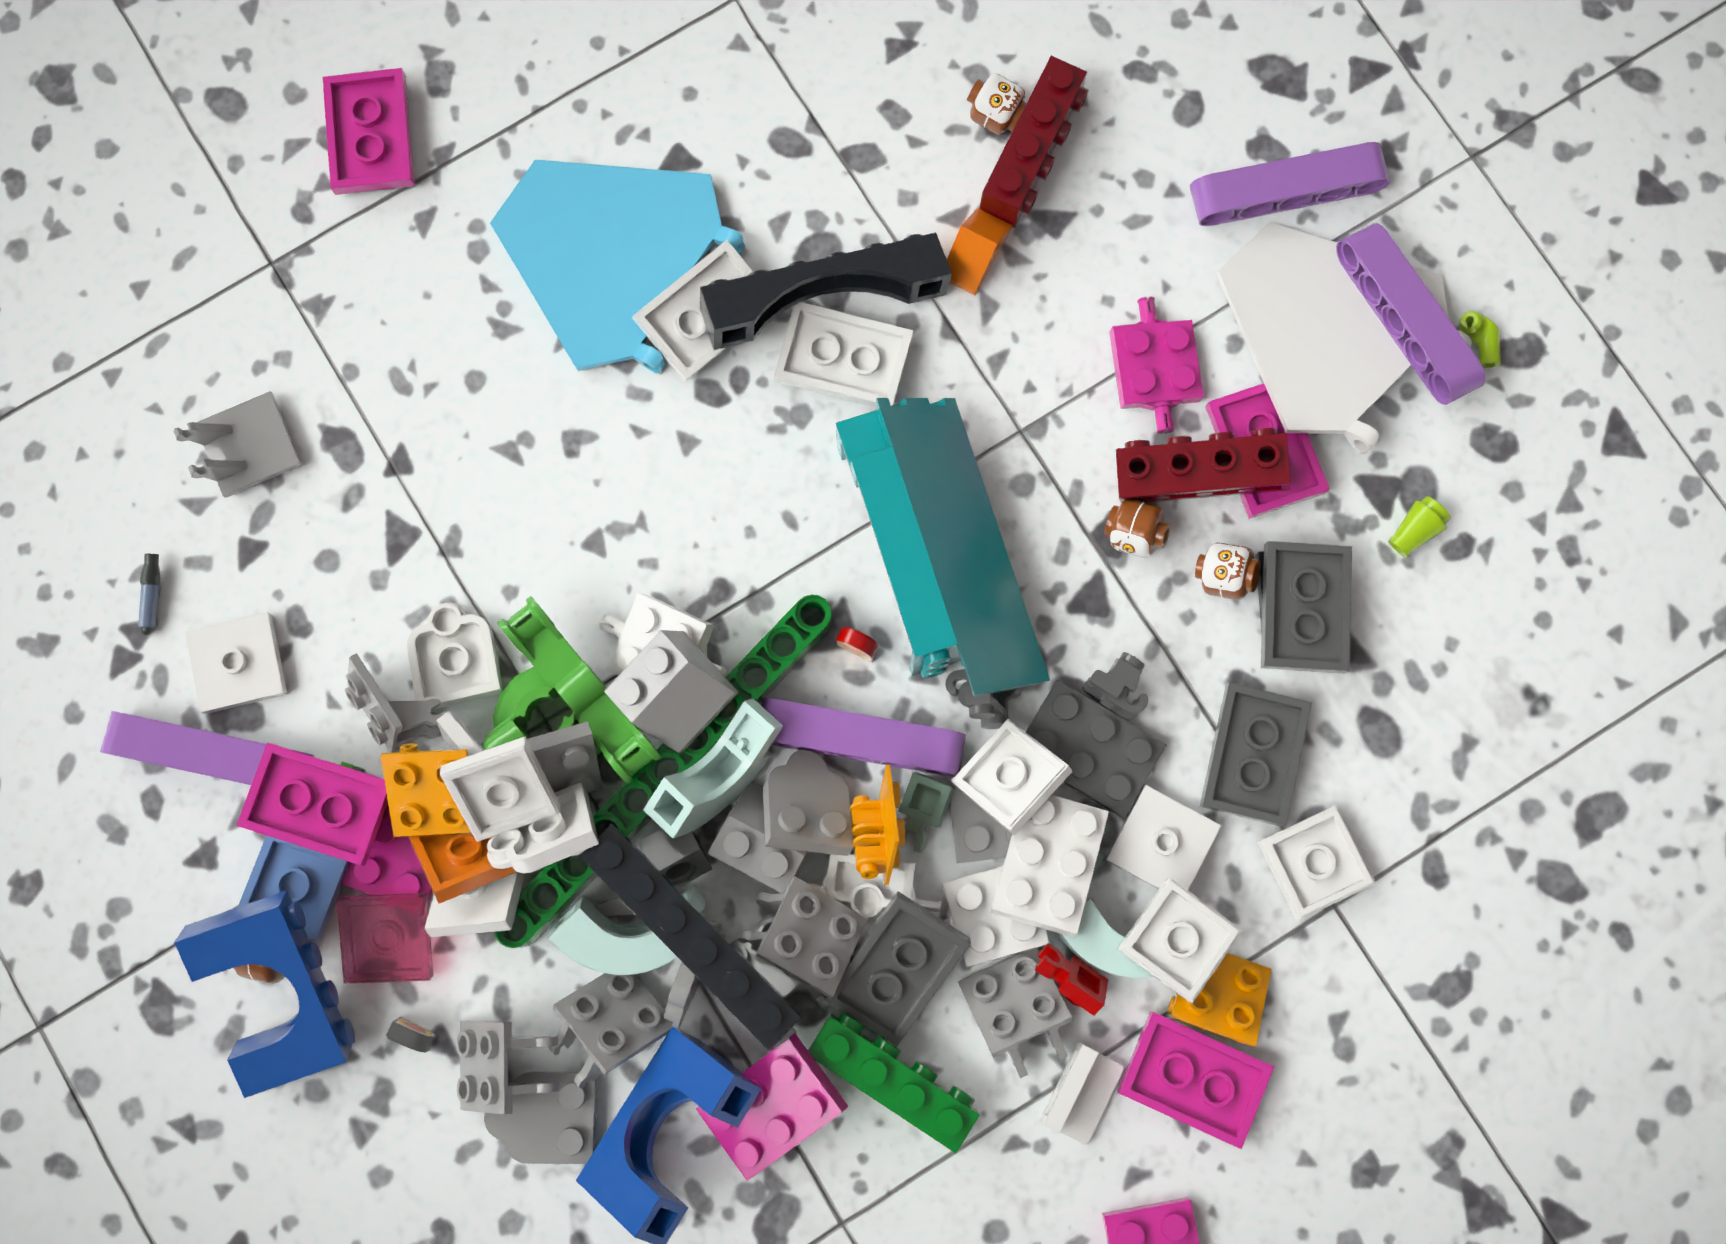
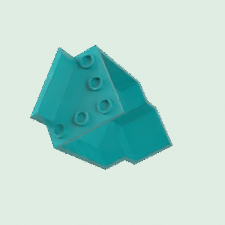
[835,398,1050,696]

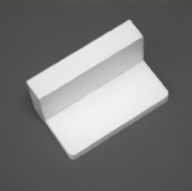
[1039,1042,1124,1145]

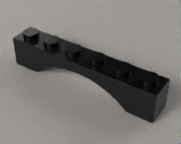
[700,232,952,350]
[579,824,803,1051]

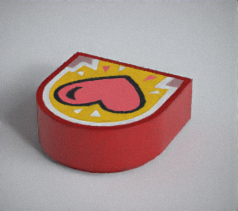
[835,626,879,662]

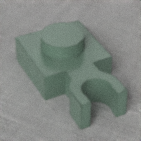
[898,772,955,853]

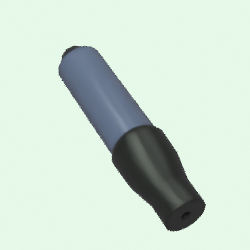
[138,553,161,636]

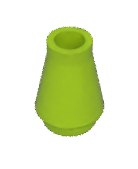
[1388,496,1451,558]

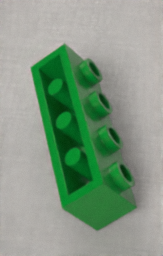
[808,1012,980,1154]

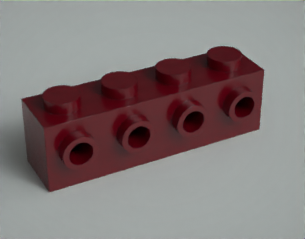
[979,55,1089,228]
[1116,428,1291,503]

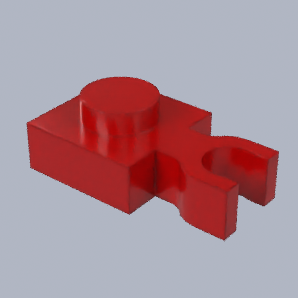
[1035,943,1108,1016]

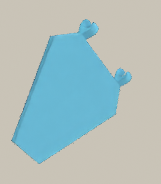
[490,160,745,374]

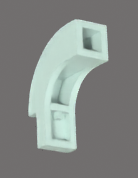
[643,699,783,839]
[548,884,705,975]
[1057,898,1154,978]

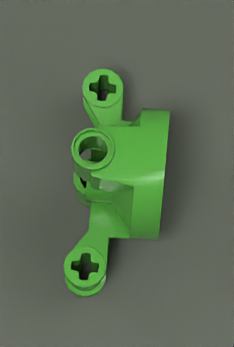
[481,596,662,785]

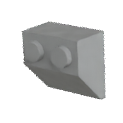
[604,630,739,753]
[707,781,809,893]

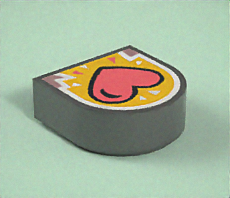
[386,1017,437,1053]

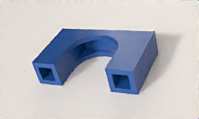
[174,890,355,1098]
[576,1027,762,1244]

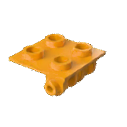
[380,743,472,837]
[850,765,905,885]
[1167,953,1271,1047]

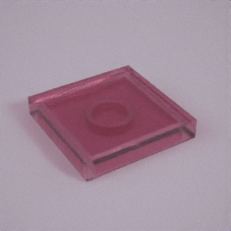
[336,893,434,984]

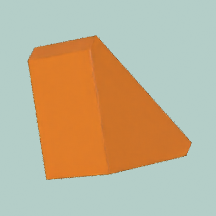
[947,208,1013,295]

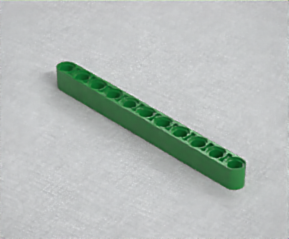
[494,594,832,948]

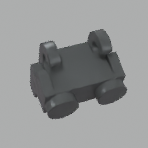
[1082,652,1148,719]
[945,669,1020,729]

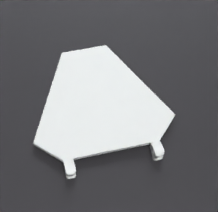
[1217,222,1472,454]

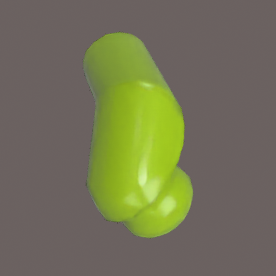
[1459,311,1501,368]

